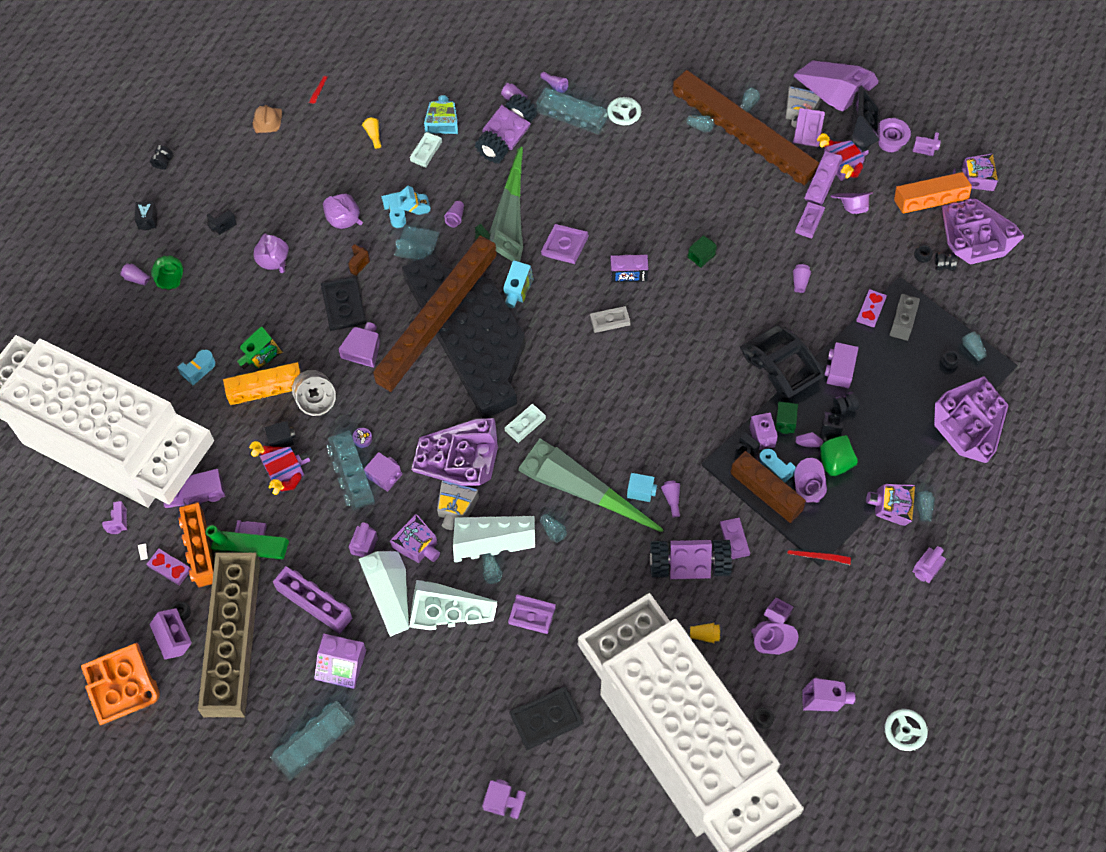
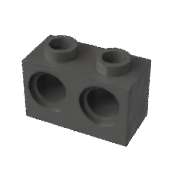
[889,294,920,341]

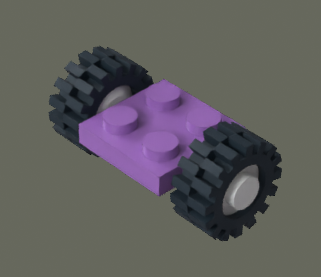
[475,94,537,164]
[650,540,732,579]

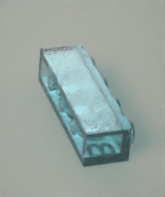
[271,700,355,780]

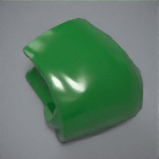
[820,435,858,476]

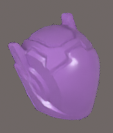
[323,194,363,229]
[254,233,289,273]

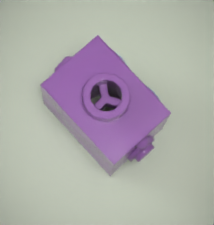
[749,413,778,450]
[364,452,402,492]

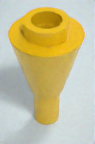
[362,118,381,149]

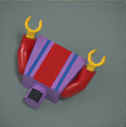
[817,133,868,181]
[249,441,310,495]

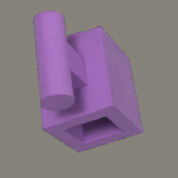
[349,523,378,557]
[912,546,946,583]
[483,780,526,819]

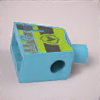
[424,96,458,134]
[504,260,533,308]

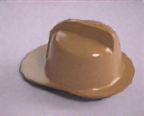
[253,105,282,133]

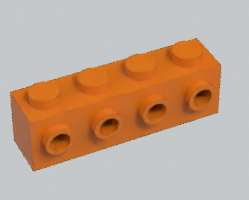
[894,172,972,214]
[178,502,215,587]

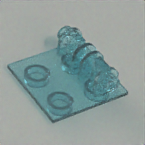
[395,226,439,260]

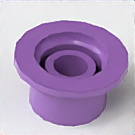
[878,118,911,152]

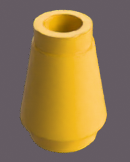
[690,623,720,643]

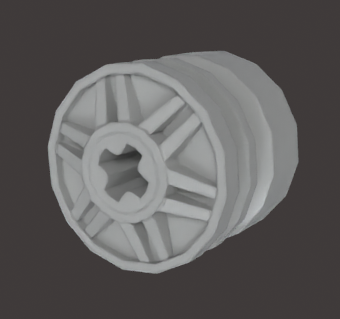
[292,370,336,416]

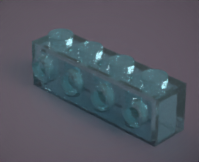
[536,87,608,135]
[326,430,375,511]

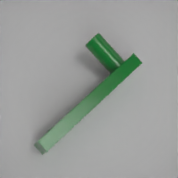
[206,525,289,560]

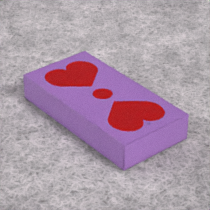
[856,289,887,328]
[147,549,191,586]

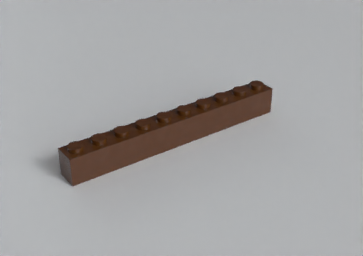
[673,70,820,186]
[373,235,497,392]

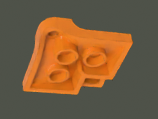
[81,643,160,725]

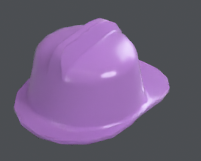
[831,192,873,214]
[794,458,827,503]
[751,621,798,655]

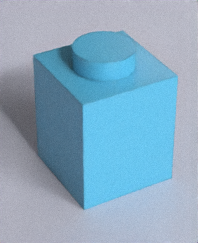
[627,473,657,502]

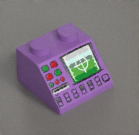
[315,634,366,689]

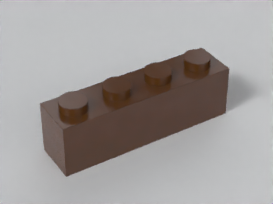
[731,451,806,523]

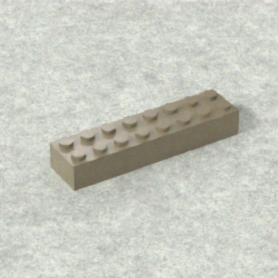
[198,553,260,717]

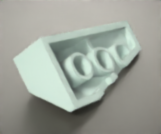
[359,551,409,637]
[409,580,497,630]

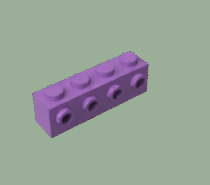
[273,567,352,634]

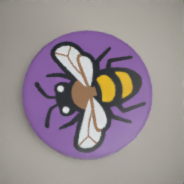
[352,428,372,448]

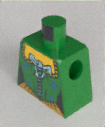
[237,326,283,370]

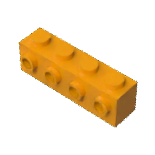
[223,362,301,405]

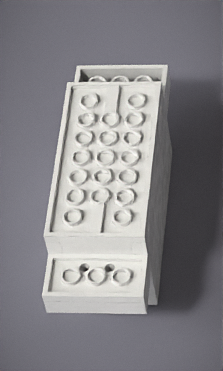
[0,335,214,508]
[578,593,803,852]

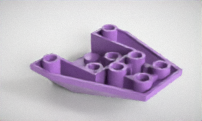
[794,61,878,111]
[942,198,1024,264]
[935,377,1009,463]
[411,418,498,486]

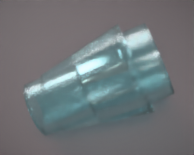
[740,88,760,113]
[687,115,714,133]
[962,331,987,361]
[915,492,935,522]
[540,514,567,542]
[483,553,503,584]

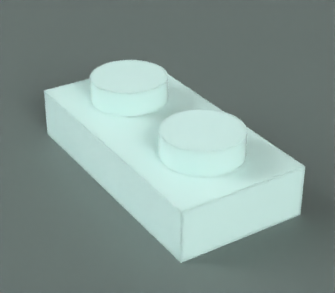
[410,132,442,167]
[505,404,546,443]

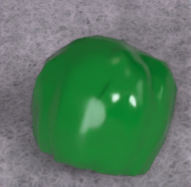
[151,255,184,290]

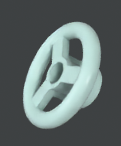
[607,97,641,125]
[885,709,928,751]

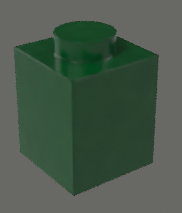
[688,235,717,268]
[775,402,798,434]

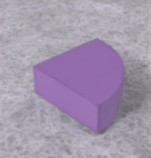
[796,432,823,447]

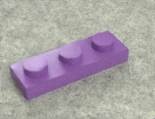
[804,151,843,206]

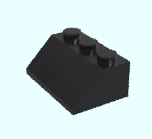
[851,85,880,150]

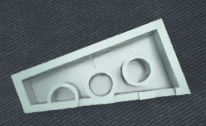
[453,516,535,562]

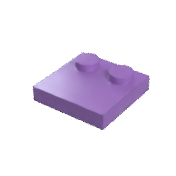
[541,224,589,264]

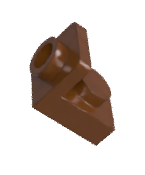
[348,244,370,276]

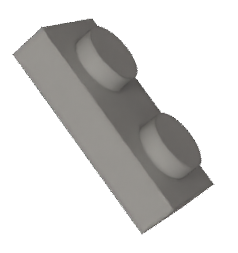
[590,306,630,333]

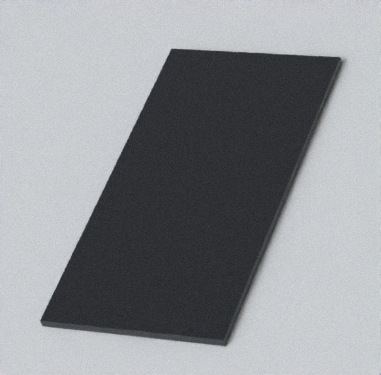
[702,277,1018,567]

